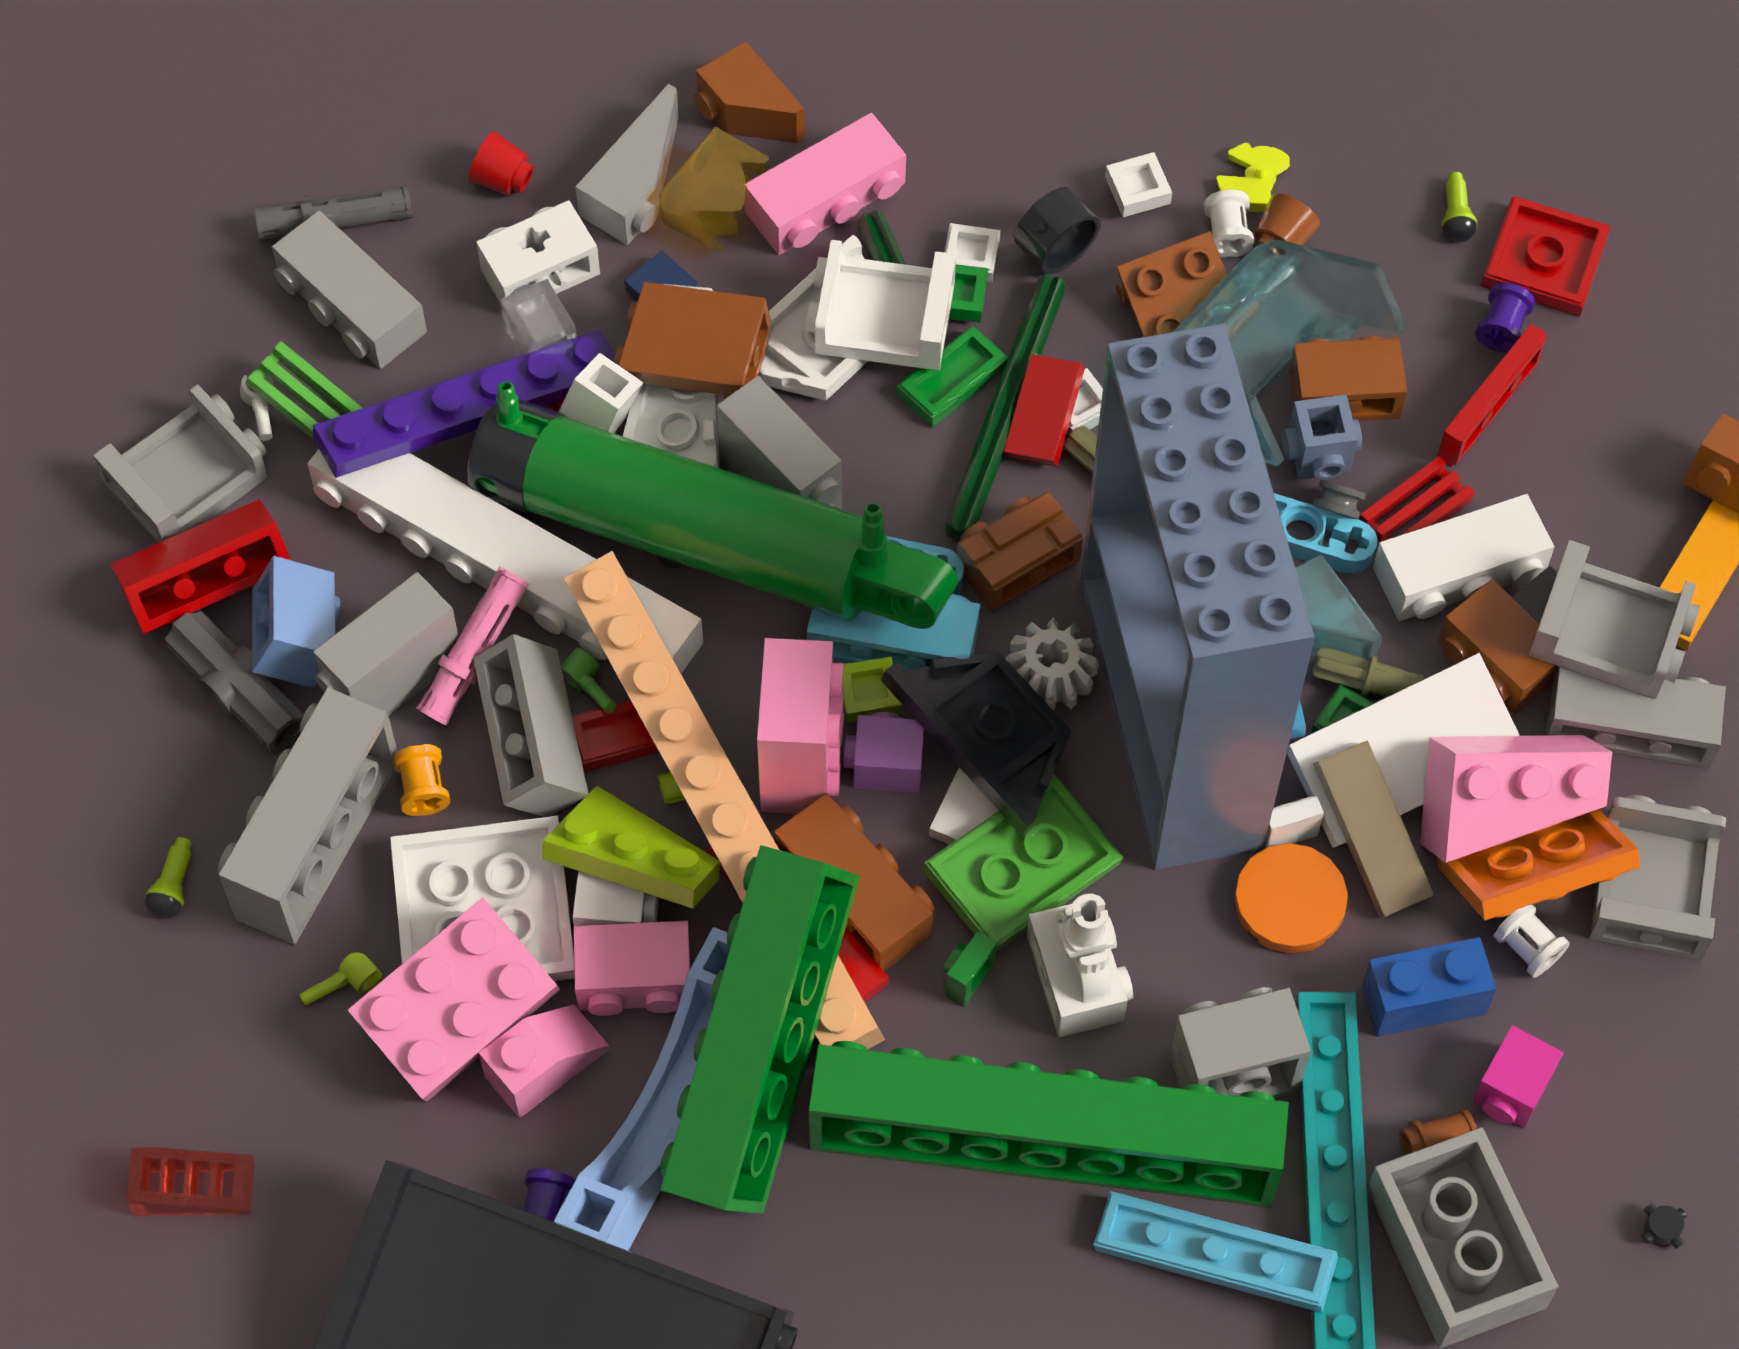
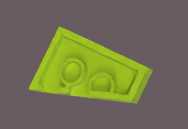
[542,786,720,908]

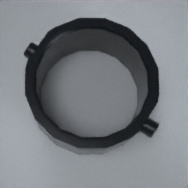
[1014,187,1101,274]

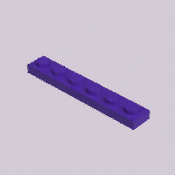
[312,329,615,478]

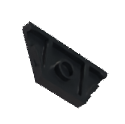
[881,651,1071,836]

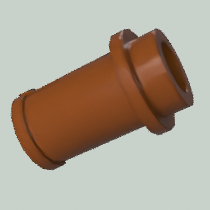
[1399,1109,1477,1155]

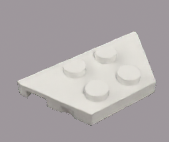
[759,235,868,401]

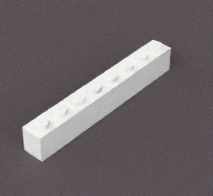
[307,449,703,674]

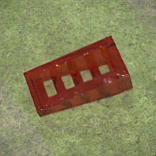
[127,1147,255,1216]

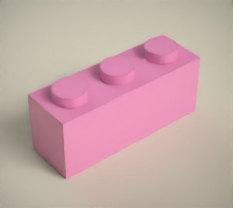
[744,112,906,255]

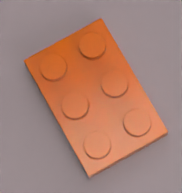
[1436,809,1641,920]

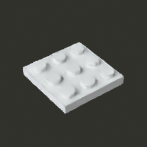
[390,816,575,981]

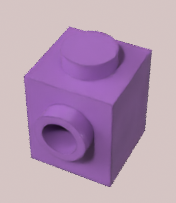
[844,712,924,794]

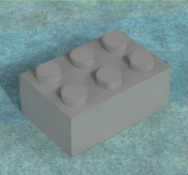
[1367,1127,1559,1349]

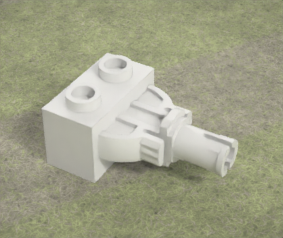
[1027,894,1133,1038]

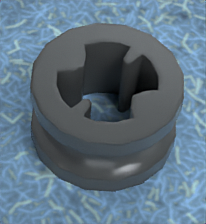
[1313,479,1367,519]

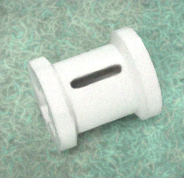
[1204,190,1254,258]
[1493,905,1570,978]

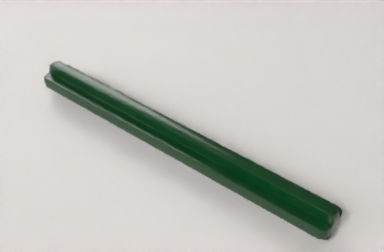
[945,273,1066,540]

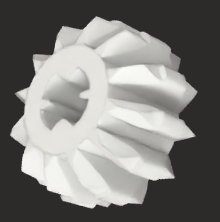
[1005,617,1098,711]

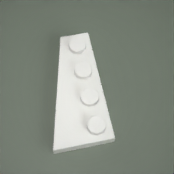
[623,284,719,468]

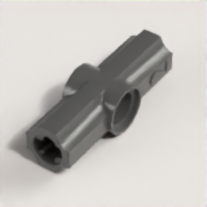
[165,610,304,753]

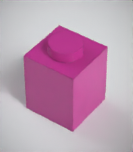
[1473,1025,1564,1128]

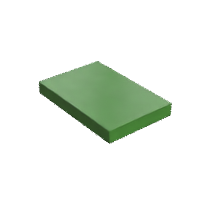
[922,774,1123,952]

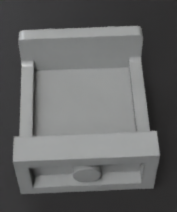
[93,384,268,543]
[1529,540,1700,699]
[1589,795,1726,961]

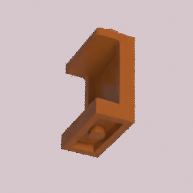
[614,282,772,400]

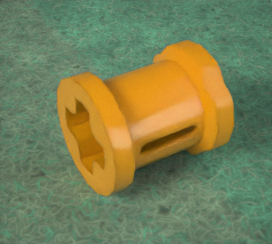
[393,744,451,816]

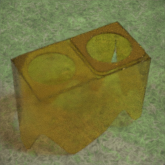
[659,126,770,253]

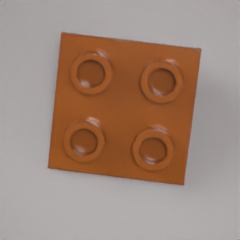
[1115,231,1248,337]

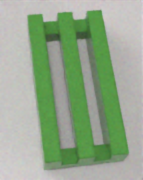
[245,341,363,439]

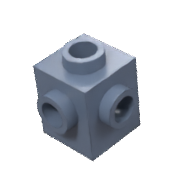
[1282,394,1362,480]

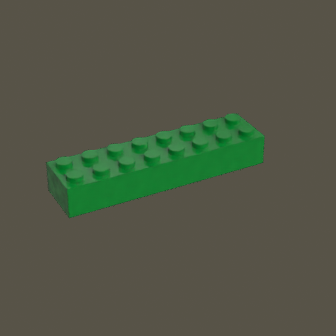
[809,1041,1289,1208]

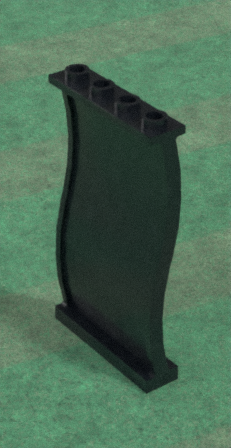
[314,1160,799,1349]

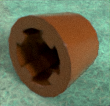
[1254,194,1320,262]

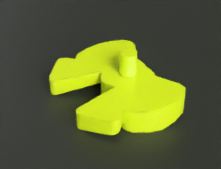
[1216,143,1290,213]

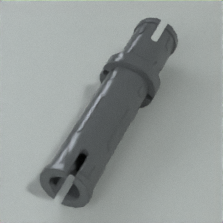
[254,185,413,241]

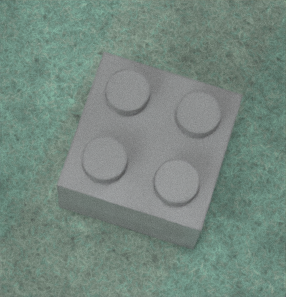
[1169,987,1311,1098]

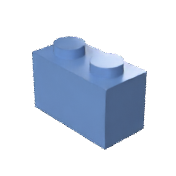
[252,556,340,688]

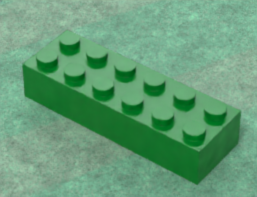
[660,845,860,1214]

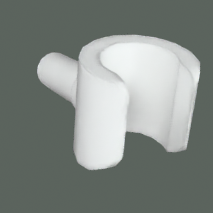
[240,374,273,441]

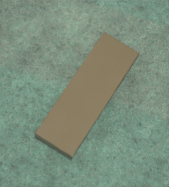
[1313,740,1434,918]

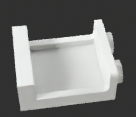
[806,240,956,371]

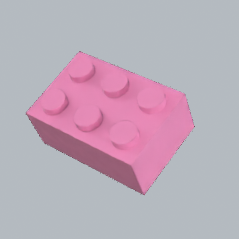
[757,638,844,814]
[348,897,560,1102]

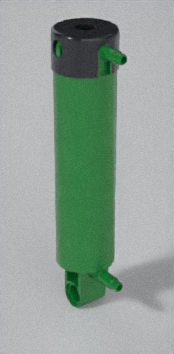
[467,381,958,629]

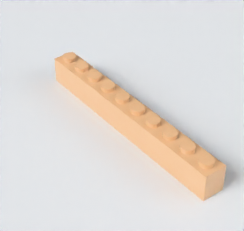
[564,551,885,1050]

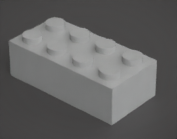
[218,687,398,946]

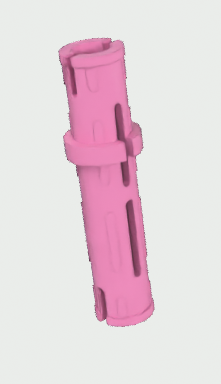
[416,566,530,726]

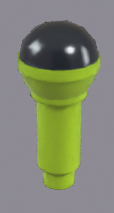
[1441,172,1477,243]
[145,837,192,919]

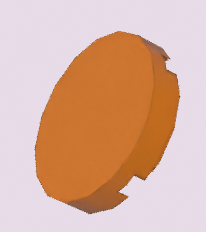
[1234,843,1348,954]

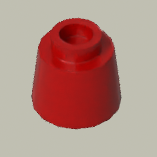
[468,131,534,196]

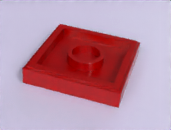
[1481,195,1611,317]

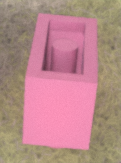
[479,1005,610,1119]

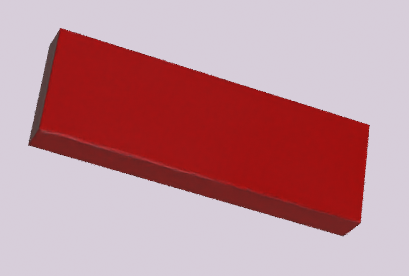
[1437,323,1547,467]

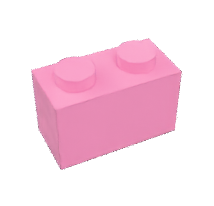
[574,921,691,1016]

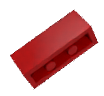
[110,499,291,634]

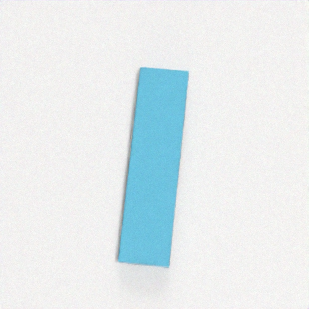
[1093,1191,1338,1313]

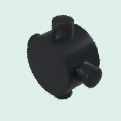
[1641,1203,1687,1249]

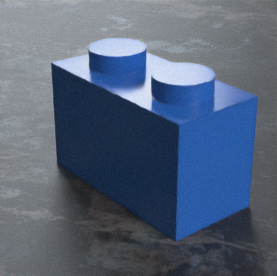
[1362,937,1497,1037]

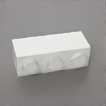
[1373,494,1555,621]

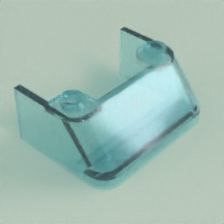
[1173,240,1407,466]

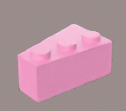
[1420,735,1612,863]

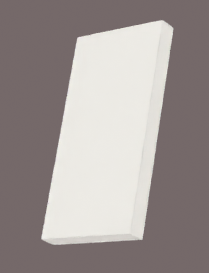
[1287,653,1520,848]

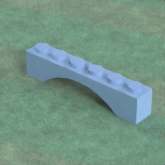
[554,927,730,1250]

